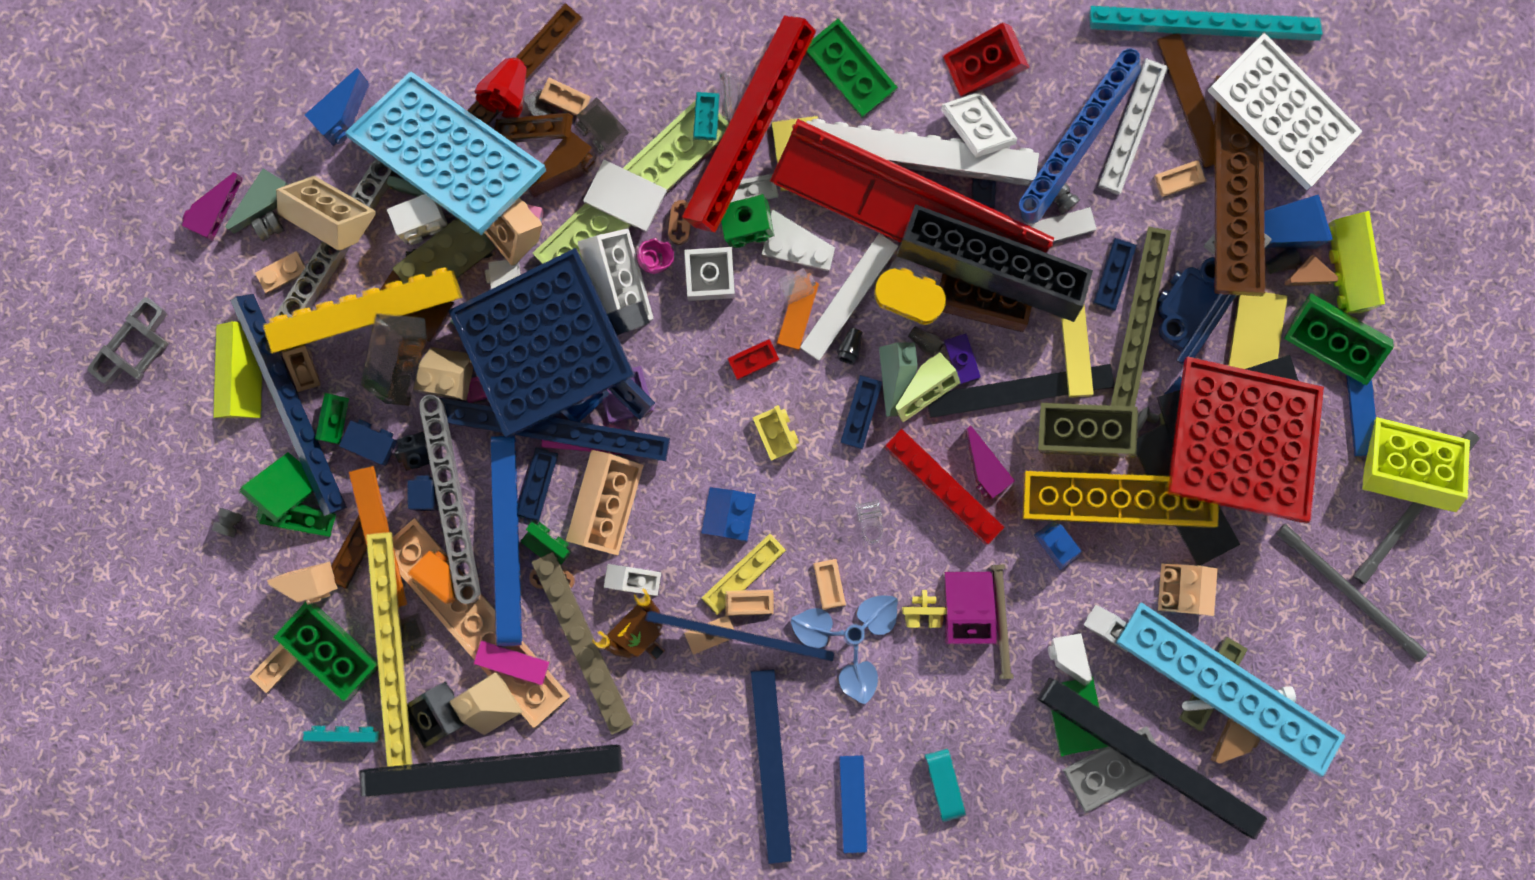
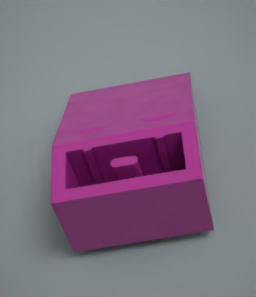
[944,572,996,644]

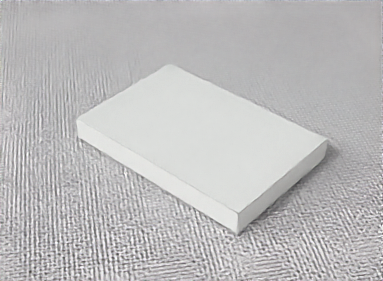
[941,92,1017,158]
[583,160,667,232]

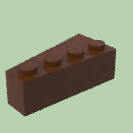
[938,273,1032,333]

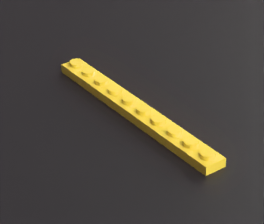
[366,532,413,766]

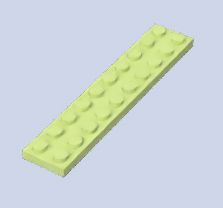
[533,100,729,264]

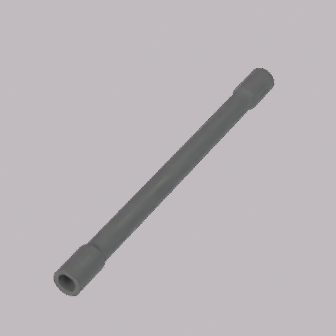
[1353,430,1480,585]
[1275,523,1428,662]

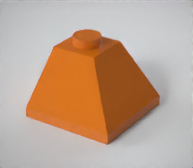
[407,550,457,603]

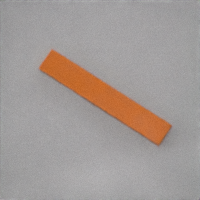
[349,466,407,607]

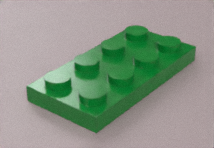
[806,18,898,118]

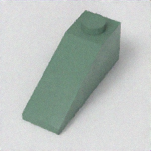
[225,169,289,234]
[879,342,918,417]

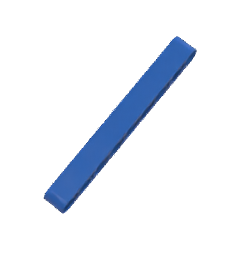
[1019,48,1141,224]
[491,435,522,646]

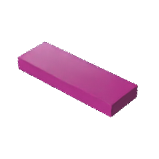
[474,641,550,685]

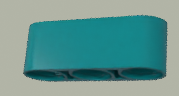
[925,748,966,822]

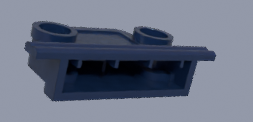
[1157,257,1236,366]

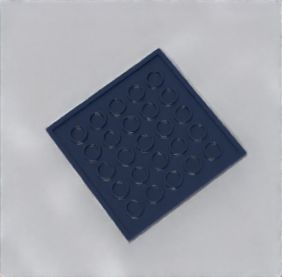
[448,248,636,438]

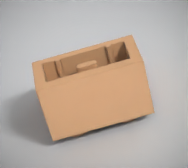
[1158,563,1218,616]

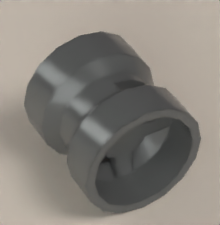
[1053,183,1080,215]
[251,210,284,242]
[211,508,243,538]

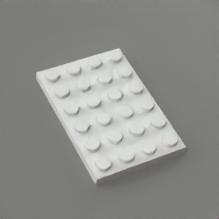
[1207,33,1362,190]

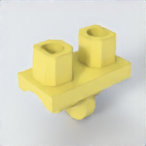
[902,590,947,628]

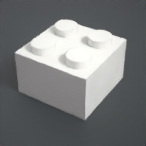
[387,194,448,245]
[685,247,735,301]

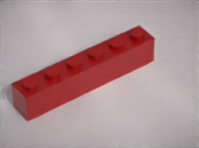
[884,428,1005,545]

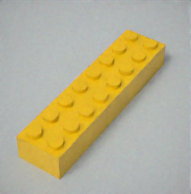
[263,267,463,353]
[1022,471,1218,527]

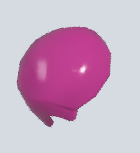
[636,238,674,274]

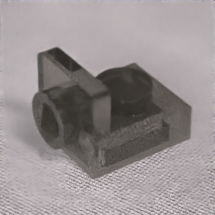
[400,613,429,651]

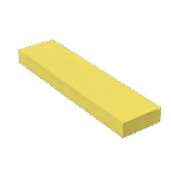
[1061,305,1093,398]
[701,534,786,615]

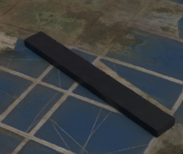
[928,364,1115,418]

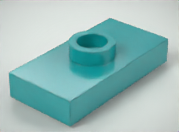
[693,92,720,141]

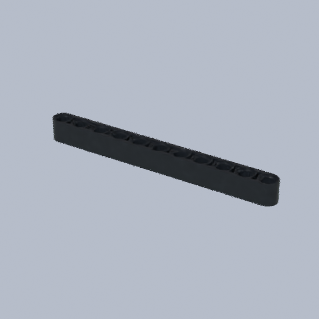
[1037,678,1267,840]
[358,744,623,797]

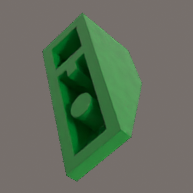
[256,503,336,537]

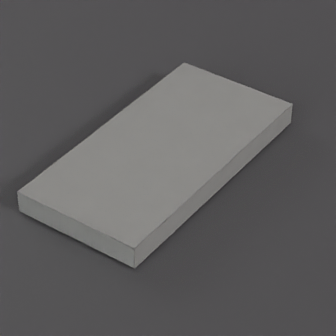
[1062,726,1157,813]

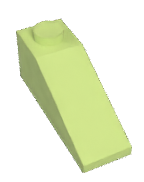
[896,353,961,422]

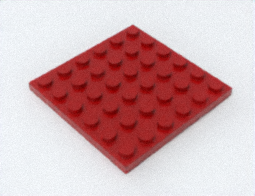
[1168,357,1324,524]

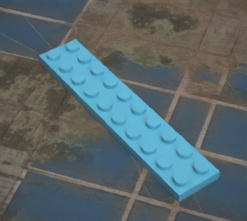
[1115,603,1345,777]

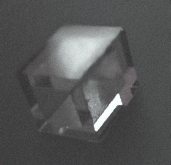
[778,268,816,304]

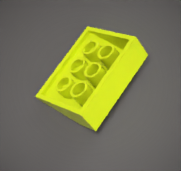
[1362,417,1470,513]

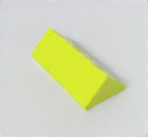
[213,321,262,418]

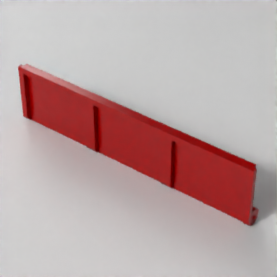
[770,119,1054,253]

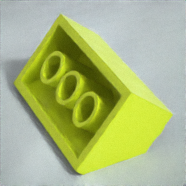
[1328,211,1385,314]

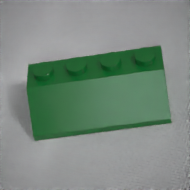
[1284,293,1394,386]

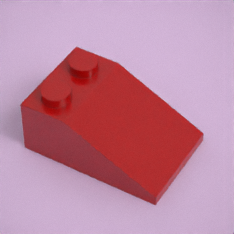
[943,22,1030,97]

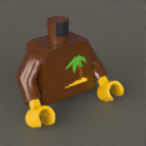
[592,589,665,661]

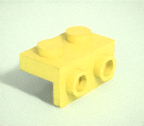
[752,405,799,461]

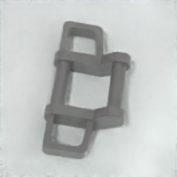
[88,297,169,385]

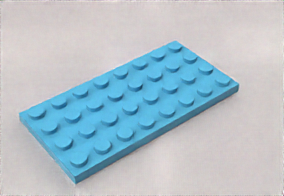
[345,71,546,235]

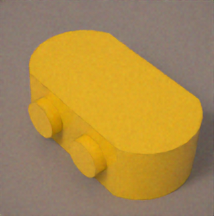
[875,268,945,325]

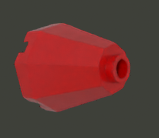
[475,57,527,118]

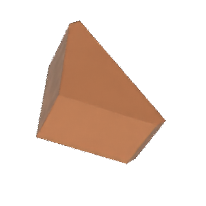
[1285,254,1338,286]

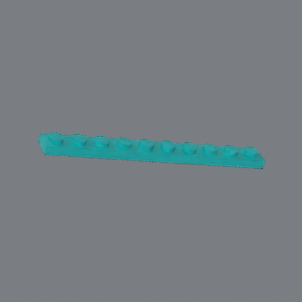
[1089,6,1323,41]

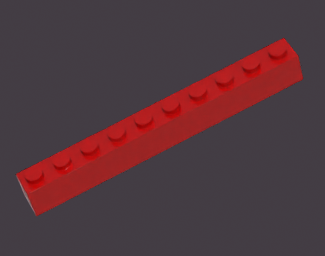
[682,15,816,233]

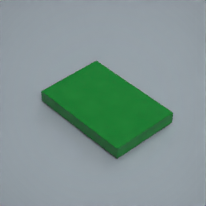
[239,452,314,522]
[1051,676,1108,756]

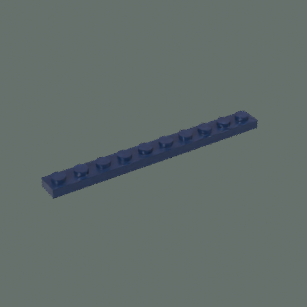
[230,294,347,516]
[437,398,671,462]

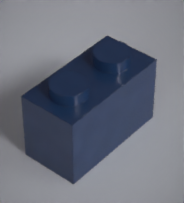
[339,419,397,466]
[408,476,439,511]

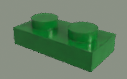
[315,393,349,444]

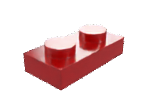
[727,339,780,380]

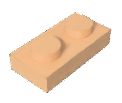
[255,251,306,294]
[249,644,298,693]

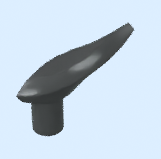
[1137,407,1159,432]

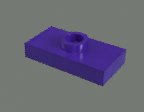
[944,333,981,385]

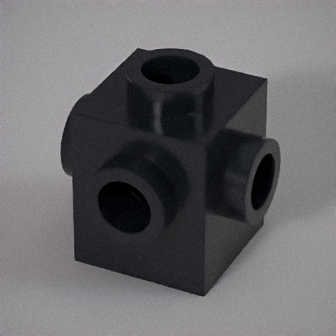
[395,431,430,471]

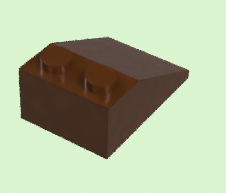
[528,131,596,197]

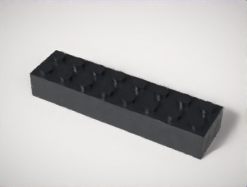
[896,204,1093,322]

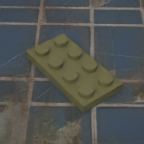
[392,218,496,284]

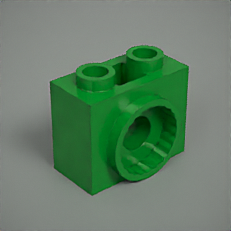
[721,194,775,248]

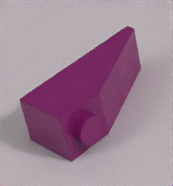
[182,172,243,241]
[965,425,1015,499]

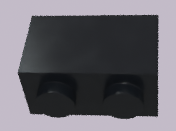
[407,681,466,749]

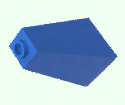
[1264,194,1333,249]

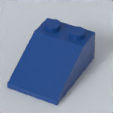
[305,68,370,146]

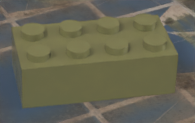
[1038,403,1138,458]

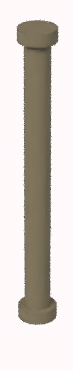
[991,564,1014,679]

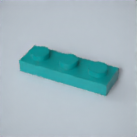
[303,725,380,742]

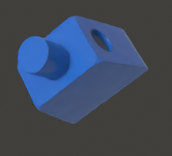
[1034,521,1082,571]

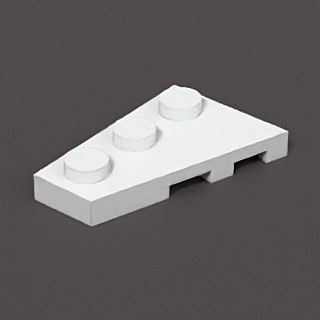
[762,209,835,271]

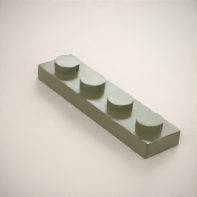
[1178,637,1248,731]

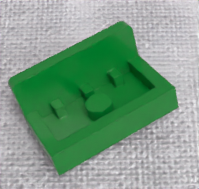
[521,522,572,565]

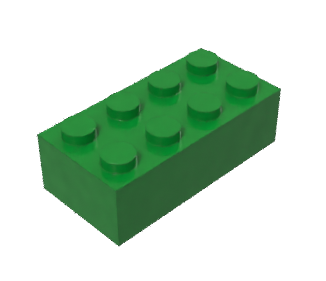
[273,601,378,702]

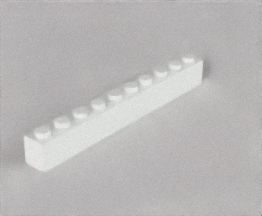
[806,119,1039,186]

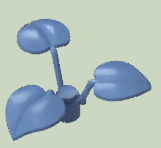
[791,595,898,704]

